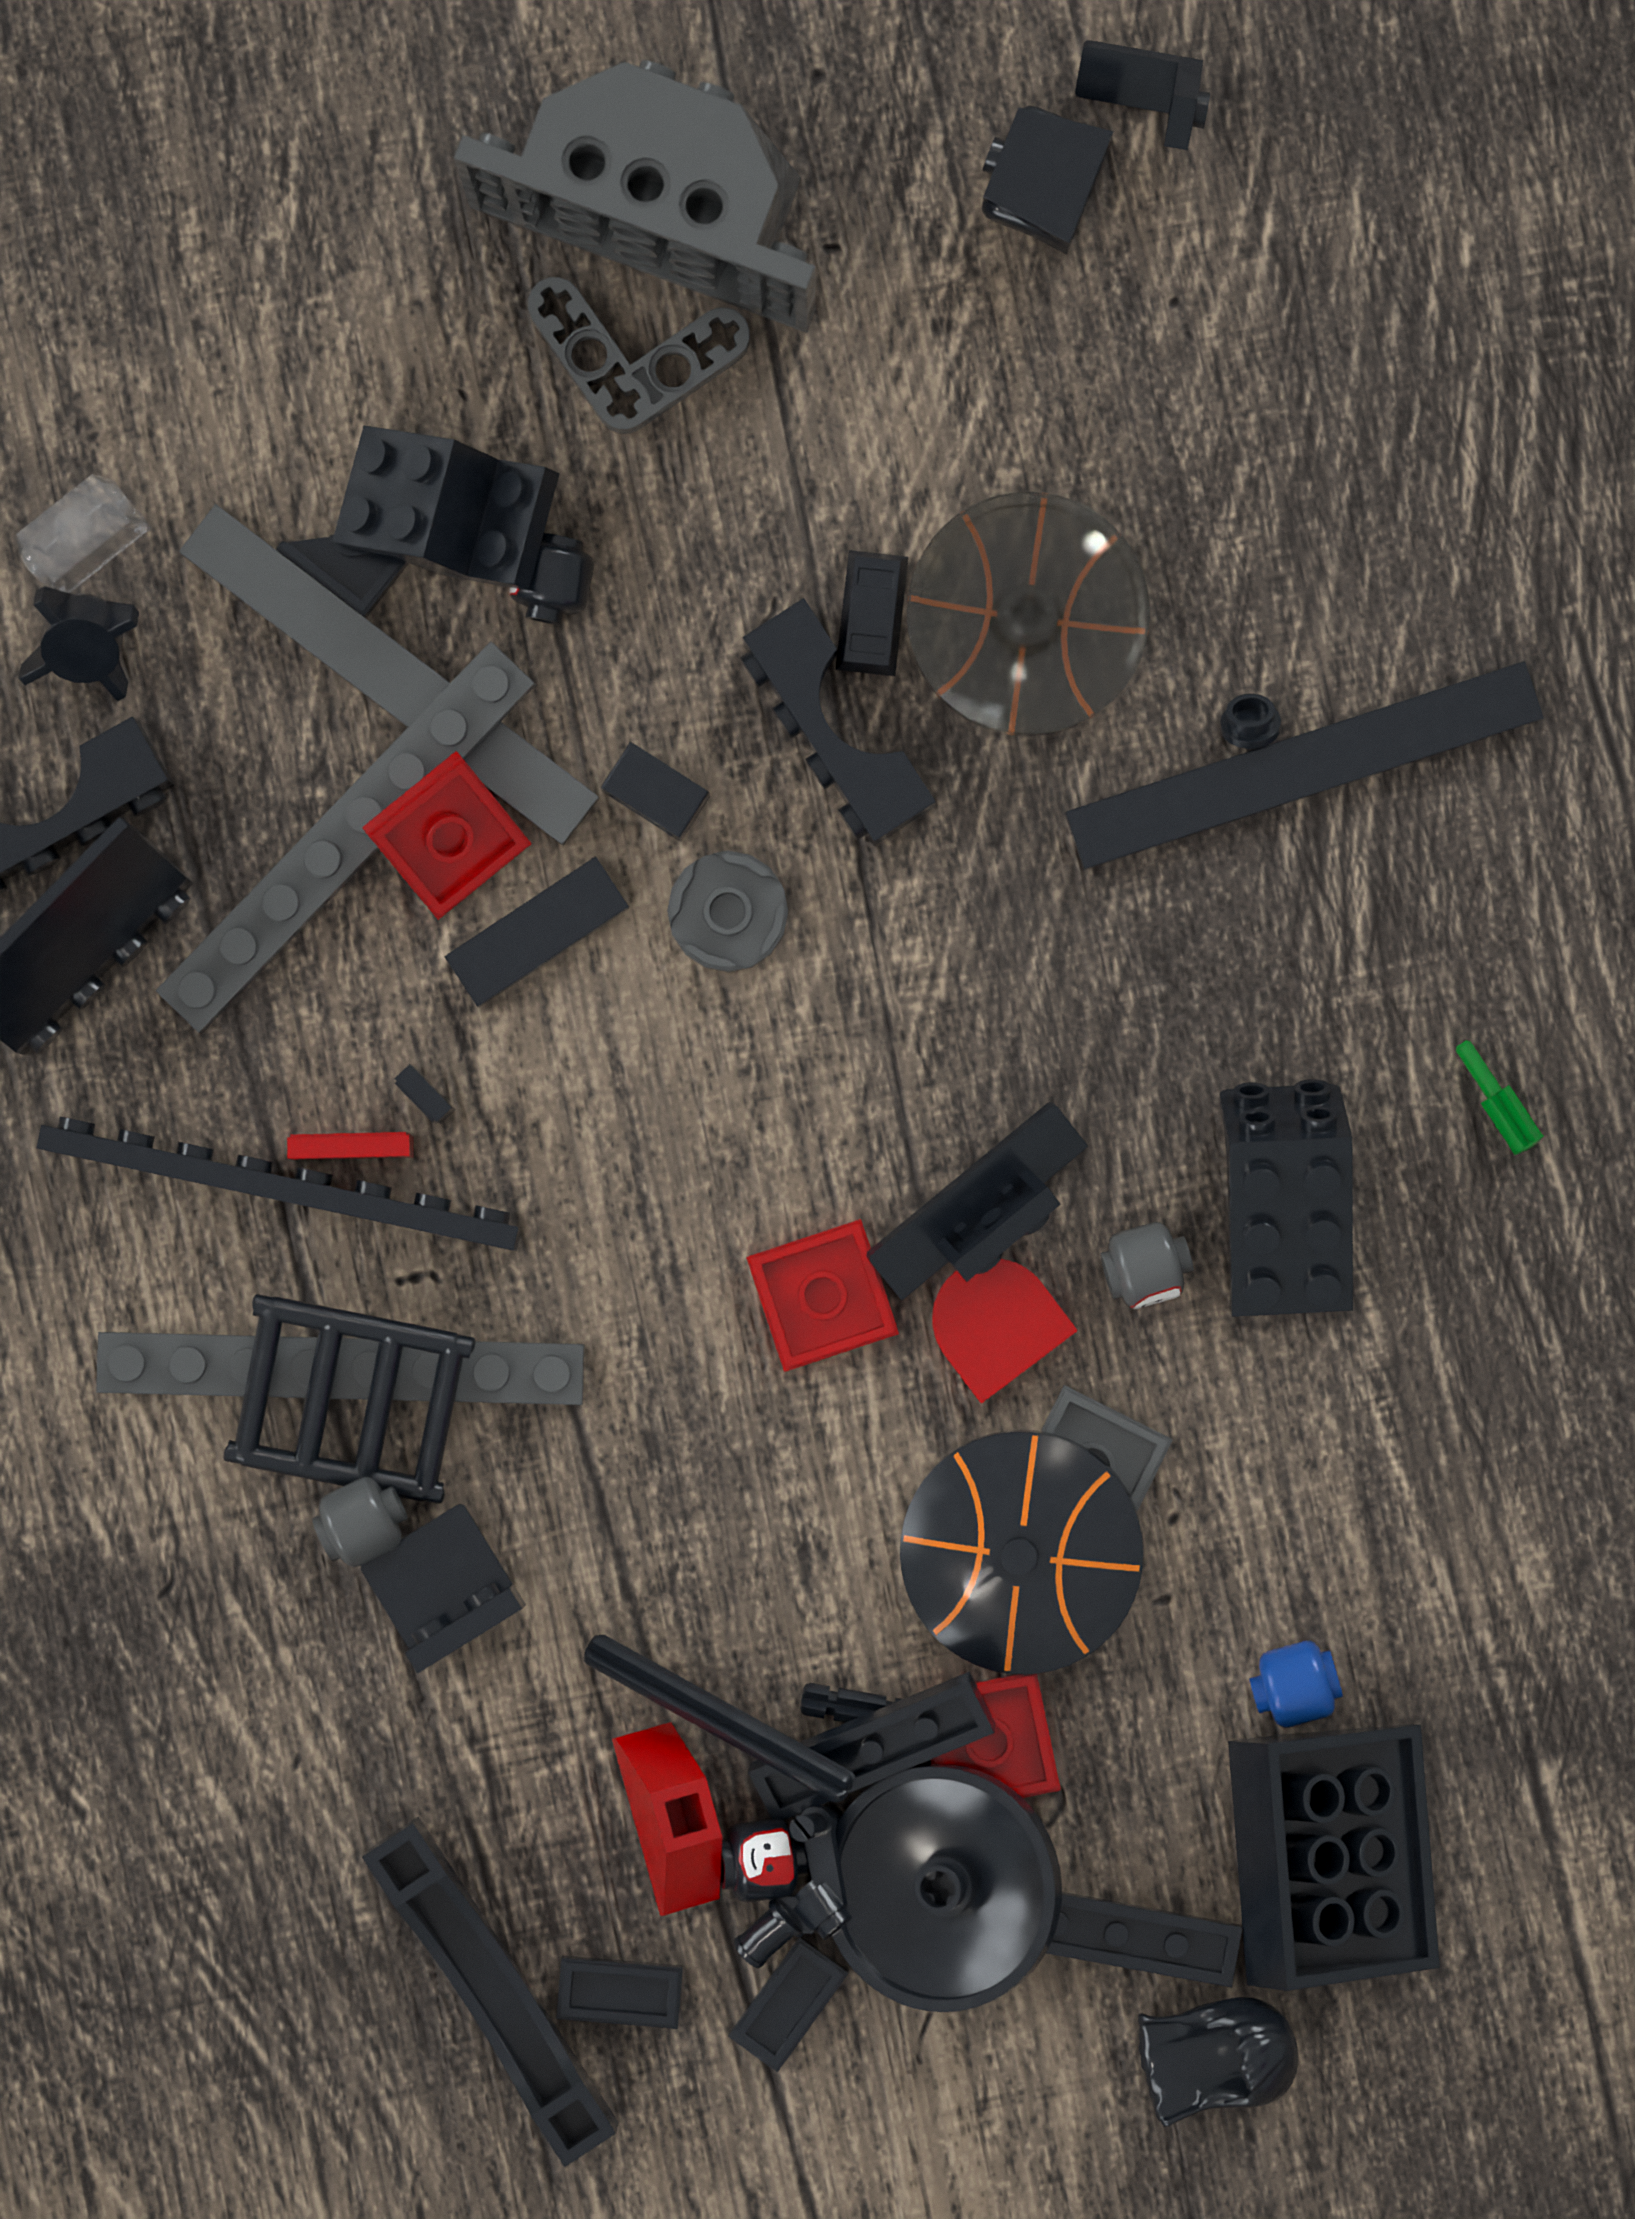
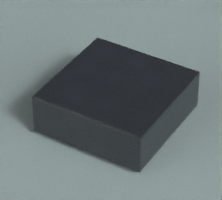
[394,1064,456,1124]

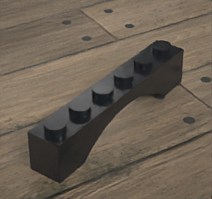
[362,1816,619,2167]

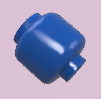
[1249,1641,1343,1728]

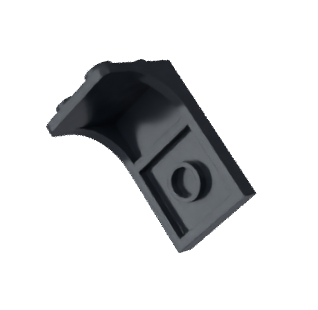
[1220,1079,1353,1317]

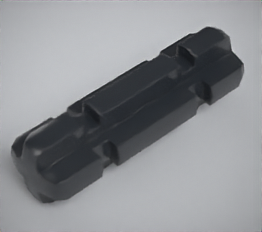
[800,1683,902,1723]

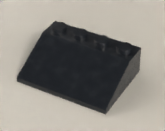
[0,817,193,1055]
[1228,1724,1440,1991]

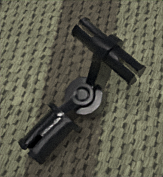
[734,1805,852,1968]

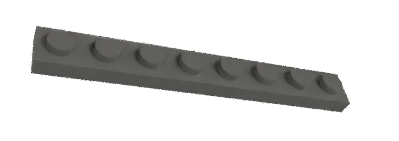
[155,641,537,1033]
[96,1332,585,1405]

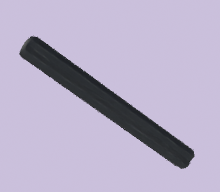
[583,1635,855,1802]

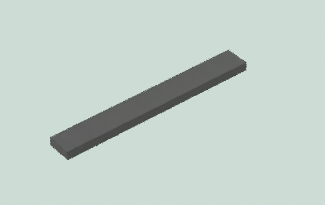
[179,504,600,846]

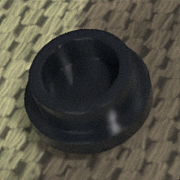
[1220,694,1281,749]

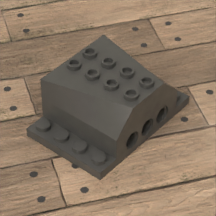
[454,60,816,333]

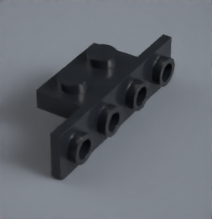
[866,1102,1089,1300]

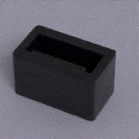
[601,742,710,842]

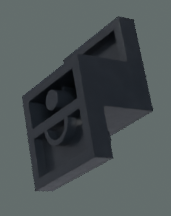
[332,425,560,590]

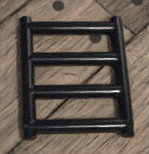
[223,1294,476,1504]

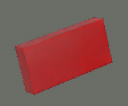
[287,1132,414,1160]

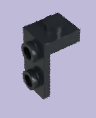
[1075,40,1210,150]

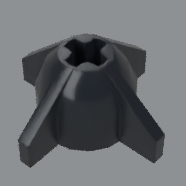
[18,586,139,702]

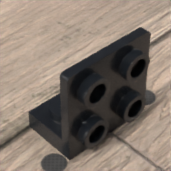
[360,1504,526,1674]

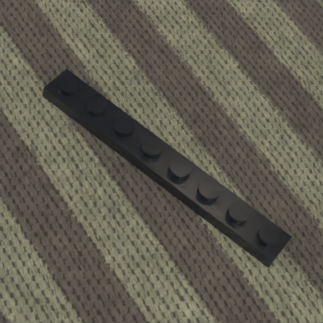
[36,1116,522,1251]

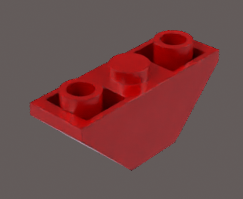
[612,1722,722,1916]

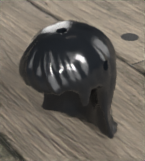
[1138,1997,1299,2127]

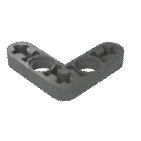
[528,277,750,434]

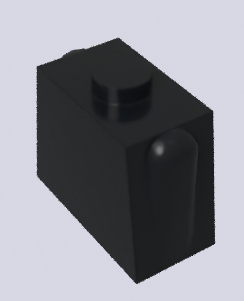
[982,105,1114,255]

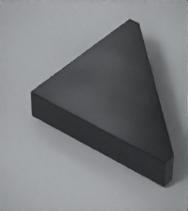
[276,535,409,618]

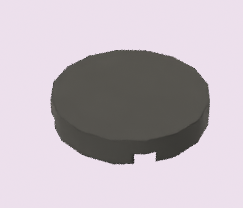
[667,850,788,972]

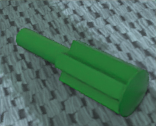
[1455,1040,1544,1156]

